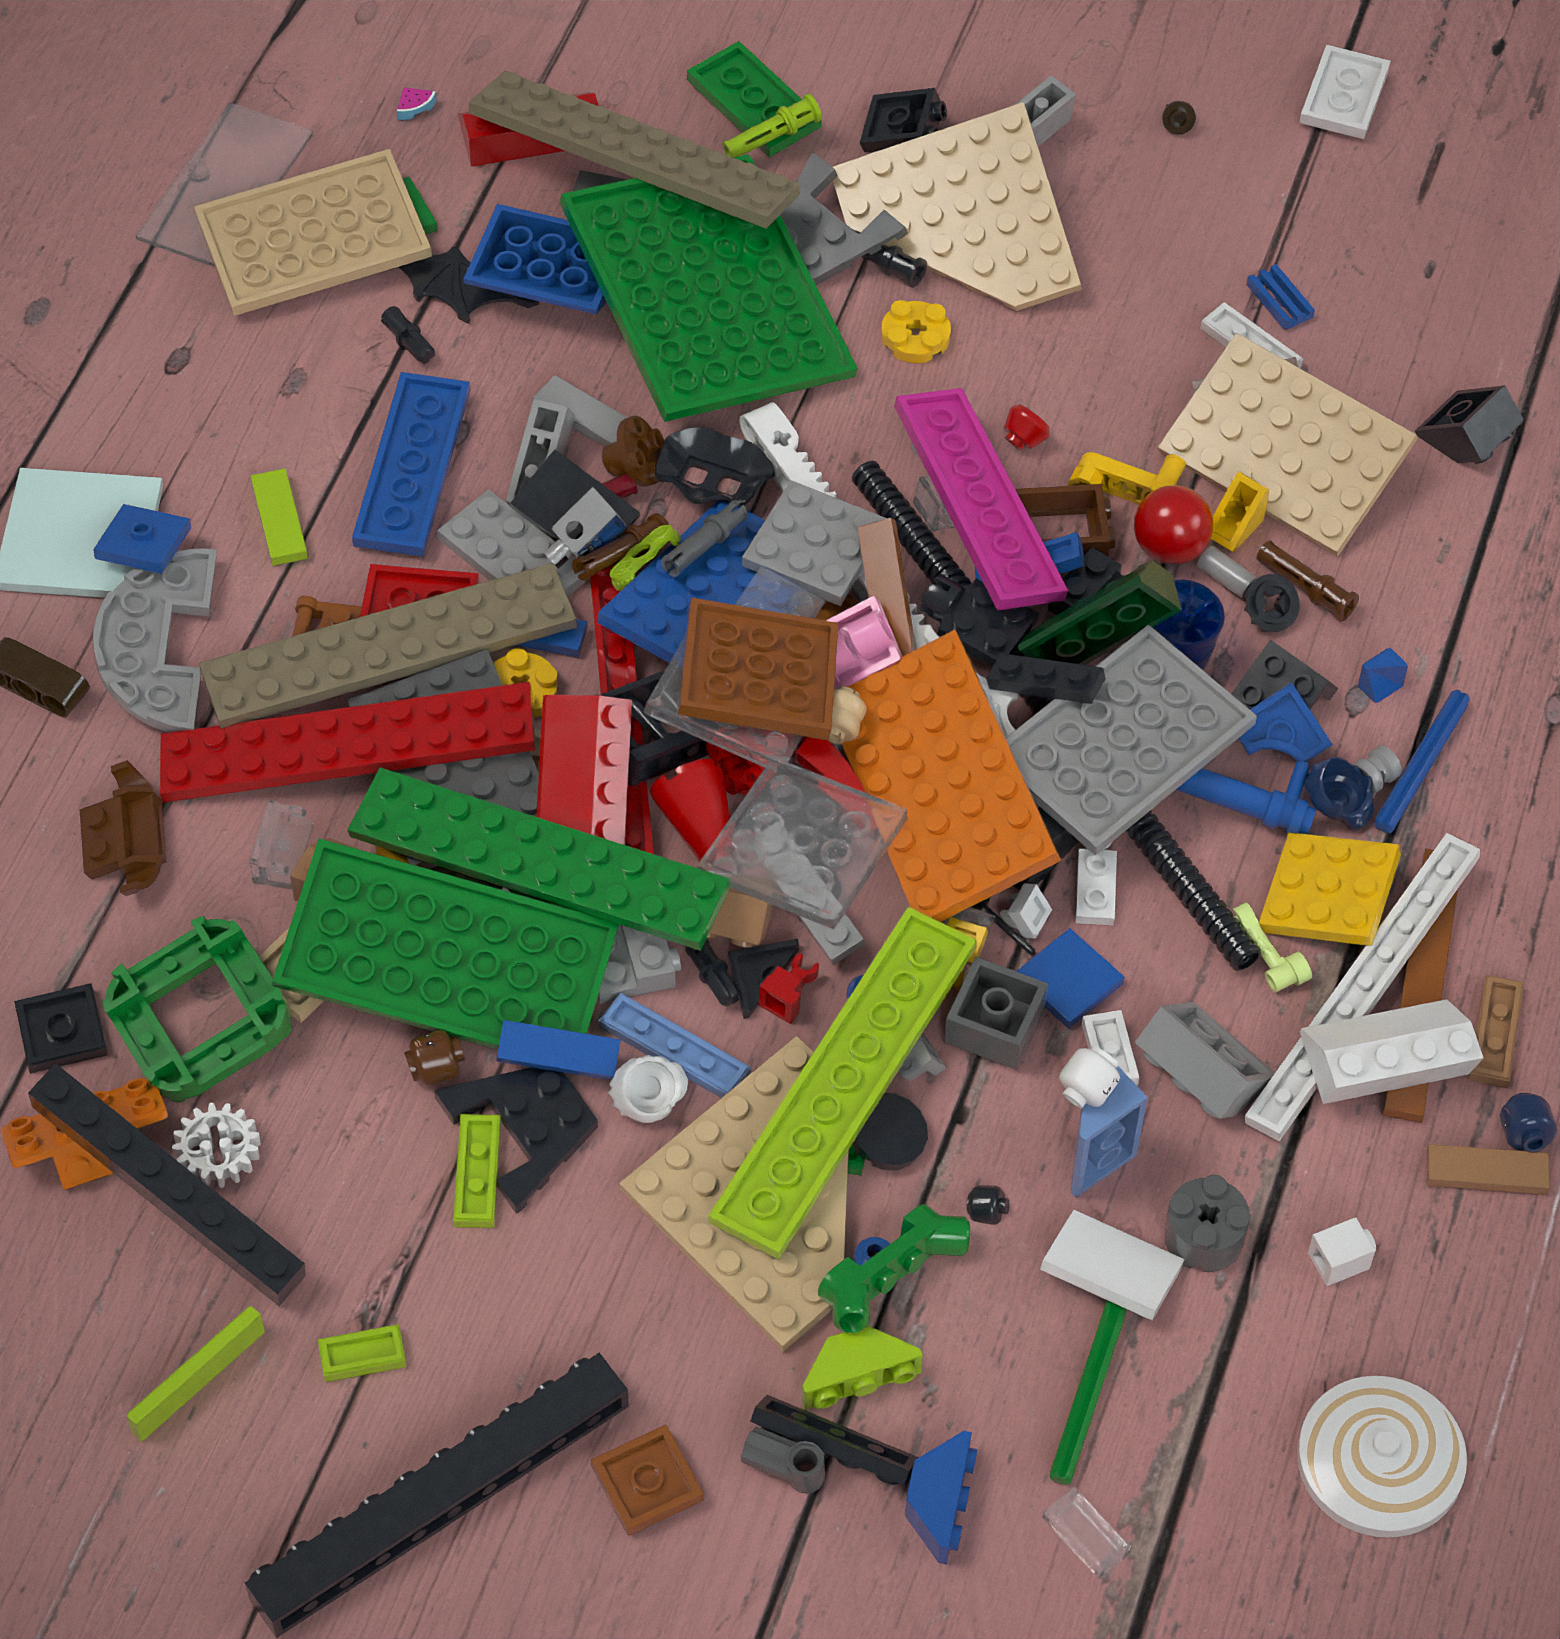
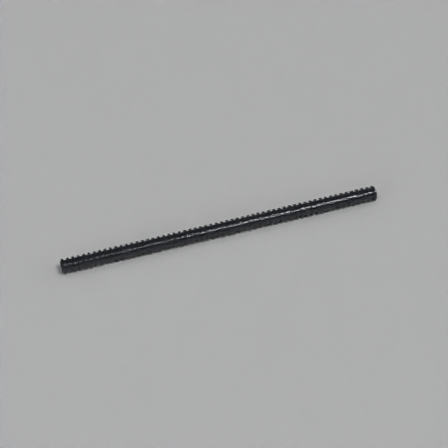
[852,461,1261,971]

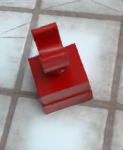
[758,953,819,1024]

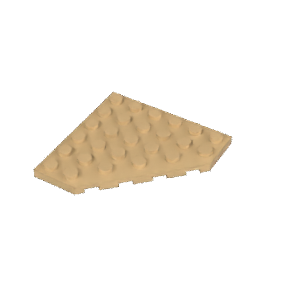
[833,102,1082,311]
[619,1036,849,1352]

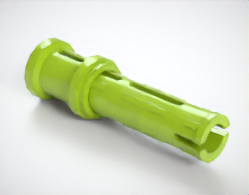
[722,93,822,158]

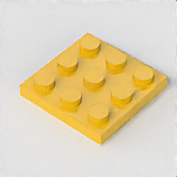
[1259,833,1401,946]

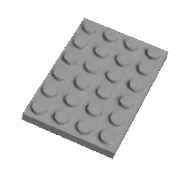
[1006,625,1257,855]

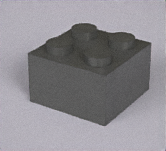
[944,957,1049,1070]

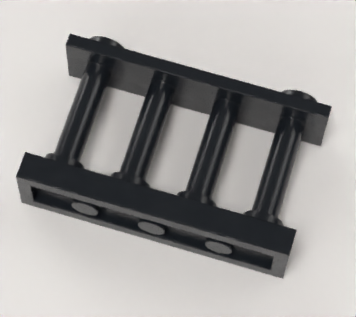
[596,666,730,787]

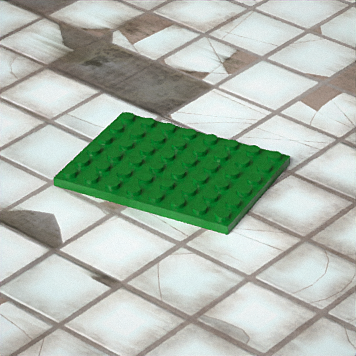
[559,154,858,422]

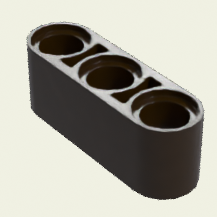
[0,637,90,717]

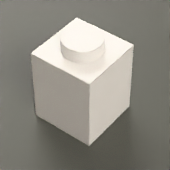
[1308,1217,1376,1286]

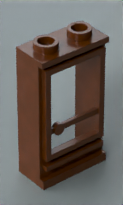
[1015,484,1116,557]

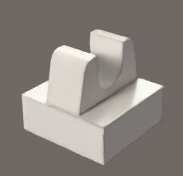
[1000,883,1052,939]

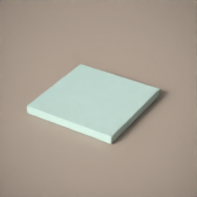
[0,468,163,598]

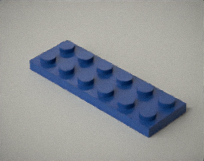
[352,372,471,557]

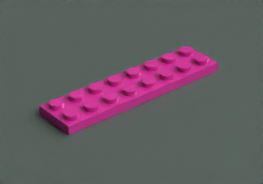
[894,388,1068,610]

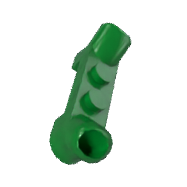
[818,1204,970,1333]

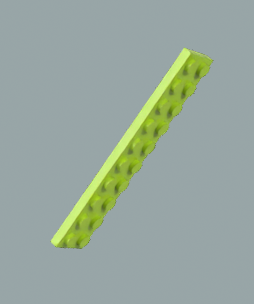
[708,907,977,1259]

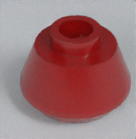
[1004,404,1050,450]

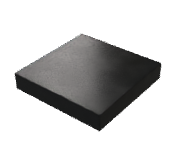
[14,983,108,1074]

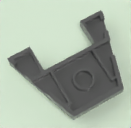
[780,153,908,285]

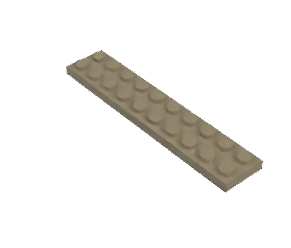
[469,71,800,228]
[199,563,577,728]

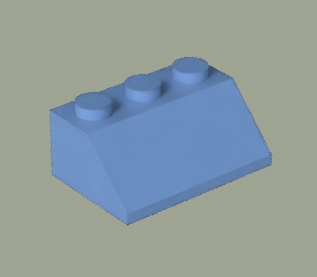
[1071,1066,1147,1198]

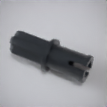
[381,306,435,364]
[685,938,740,1006]

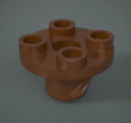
[602,416,664,487]

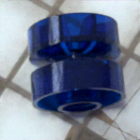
[1152,579,1225,670]

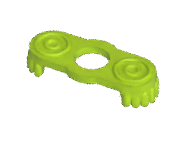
[609,525,681,591]

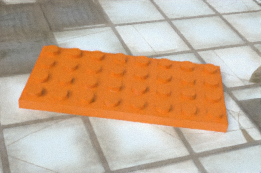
[842,630,1062,922]

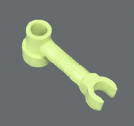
[1233,902,1312,993]

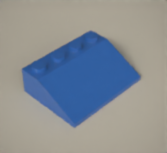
[463,204,606,315]

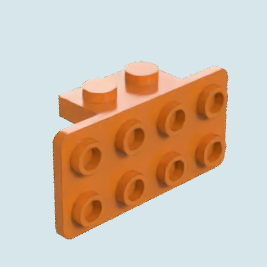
[1,1078,168,1190]

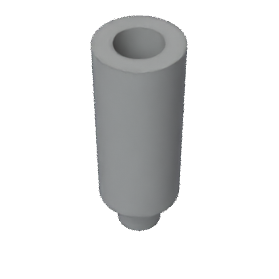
[1197,546,1258,600]

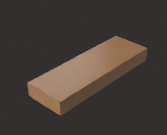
[1468,975,1524,1088]
[1427,1144,1550,1195]

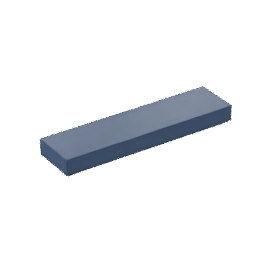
[598,992,751,1098]

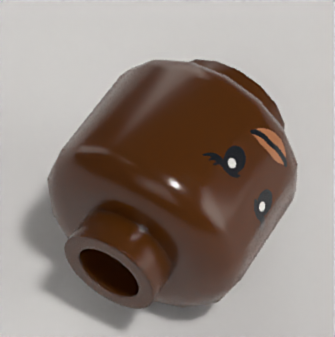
[404,1030,465,1087]

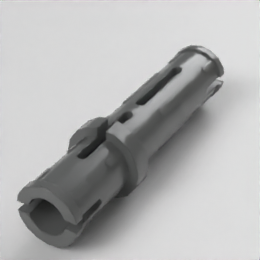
[661,500,748,577]

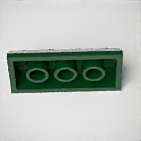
[1018,560,1182,665]

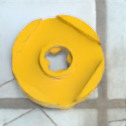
[881,300,951,363]
[494,648,558,718]

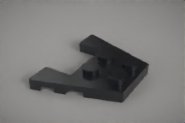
[434,1067,598,1214]

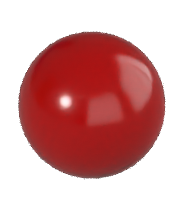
[1134,485,1214,565]

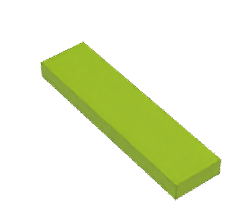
[126,1306,265,1442]

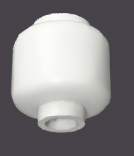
[1059,1046,1120,1109]

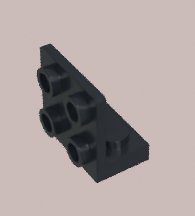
[1231,639,1338,710]

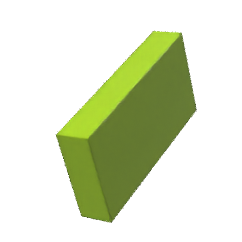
[318,1324,407,1382]

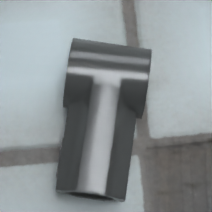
[741,1427,825,1494]

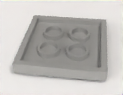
[742,480,887,606]

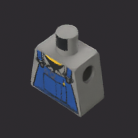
[544,487,627,569]

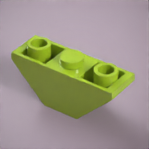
[802,1326,923,1410]

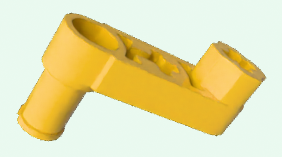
[1068,452,1186,505]

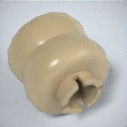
[828,686,867,745]

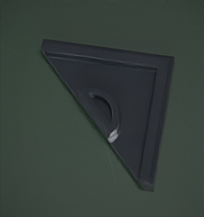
[728,938,799,1019]

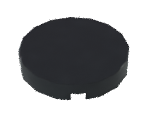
[852,1093,928,1171]

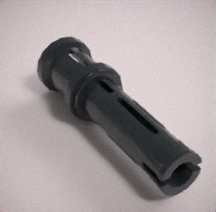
[851,228,927,288]

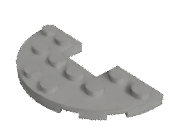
[93,549,217,733]

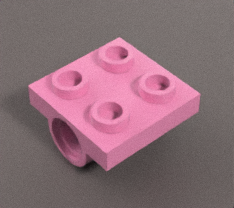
[826,596,903,689]

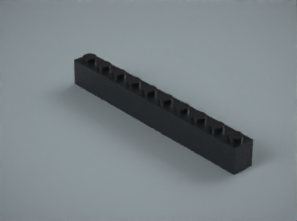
[245,1352,629,1638]

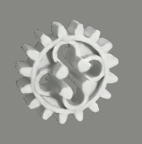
[172,1103,261,1188]

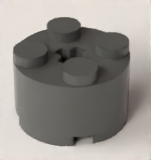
[1165,1175,1250,1272]

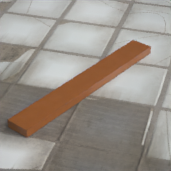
[1383,848,1458,1123]

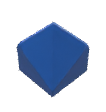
[1358,647,1408,703]

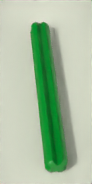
[1049,1300,1127,1485]

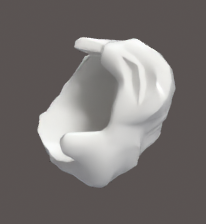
[608,1055,688,1123]

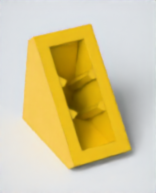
[1211,471,1270,552]

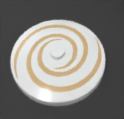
[1297,1376,1467,1538]

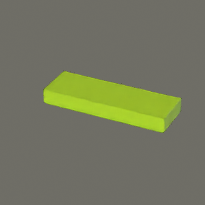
[250,468,308,566]
[453,1114,501,1228]

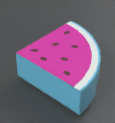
[397,87,437,120]

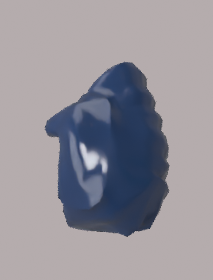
[1304,756,1375,830]

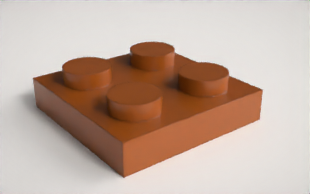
[591,1424,704,1536]

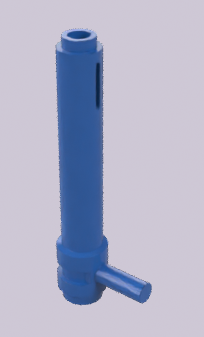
[1176,761,1317,834]

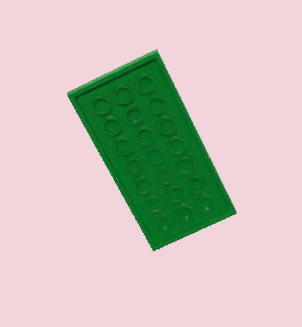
[272,838,619,1050]

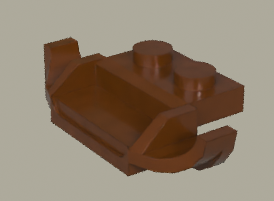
[79,760,167,896]

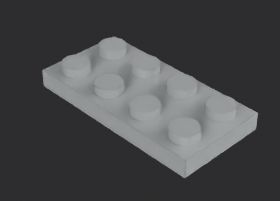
[437,489,590,597]

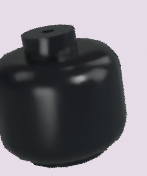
[967,1185,1010,1225]

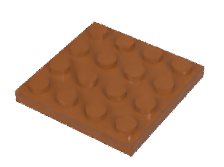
[678,597,838,740]

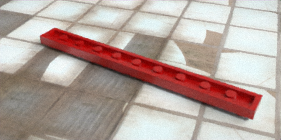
[590,564,654,854]

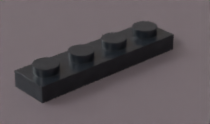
[750,1395,919,1486]

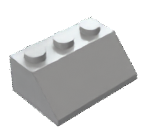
[1135,1002,1275,1119]

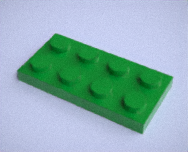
[687,41,822,158]

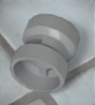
[1352,745,1402,796]

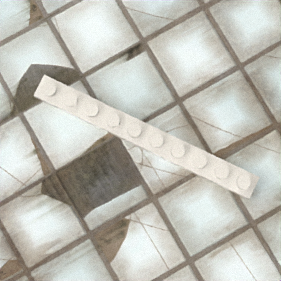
[1245,833,1480,1141]

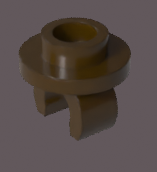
[1162,101,1196,134]

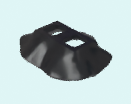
[655,427,775,507]

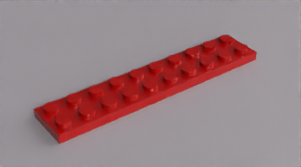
[160,682,536,803]

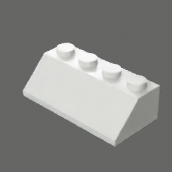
[1300,999,1483,1104]

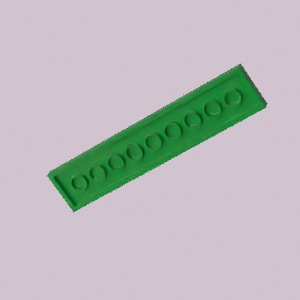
[347,768,731,951]

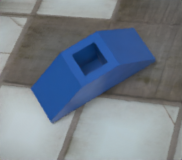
[905,1431,978,1565]

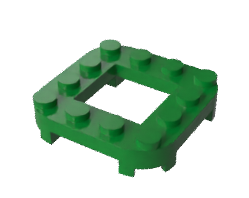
[102,916,292,1103]

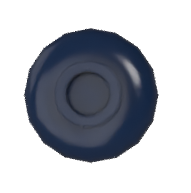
[1499,1093,1557,1152]

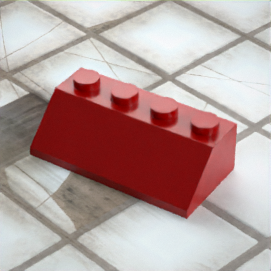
[458,92,599,167]
[536,695,632,845]

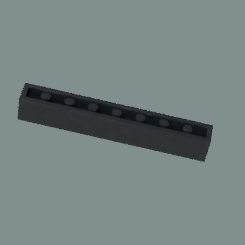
[28,1063,306,1306]

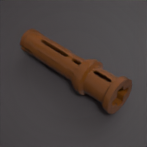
[572,513,669,581]
[1256,540,1359,622]

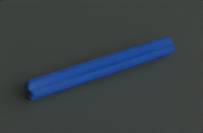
[1374,690,1470,834]

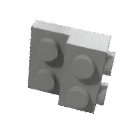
[598,924,681,1004]

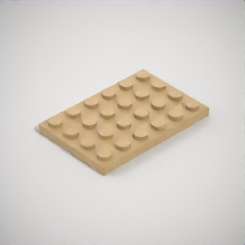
[194,149,432,316]
[1158,333,1417,556]

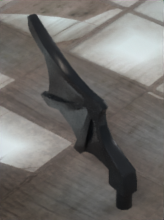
[389,247,539,323]

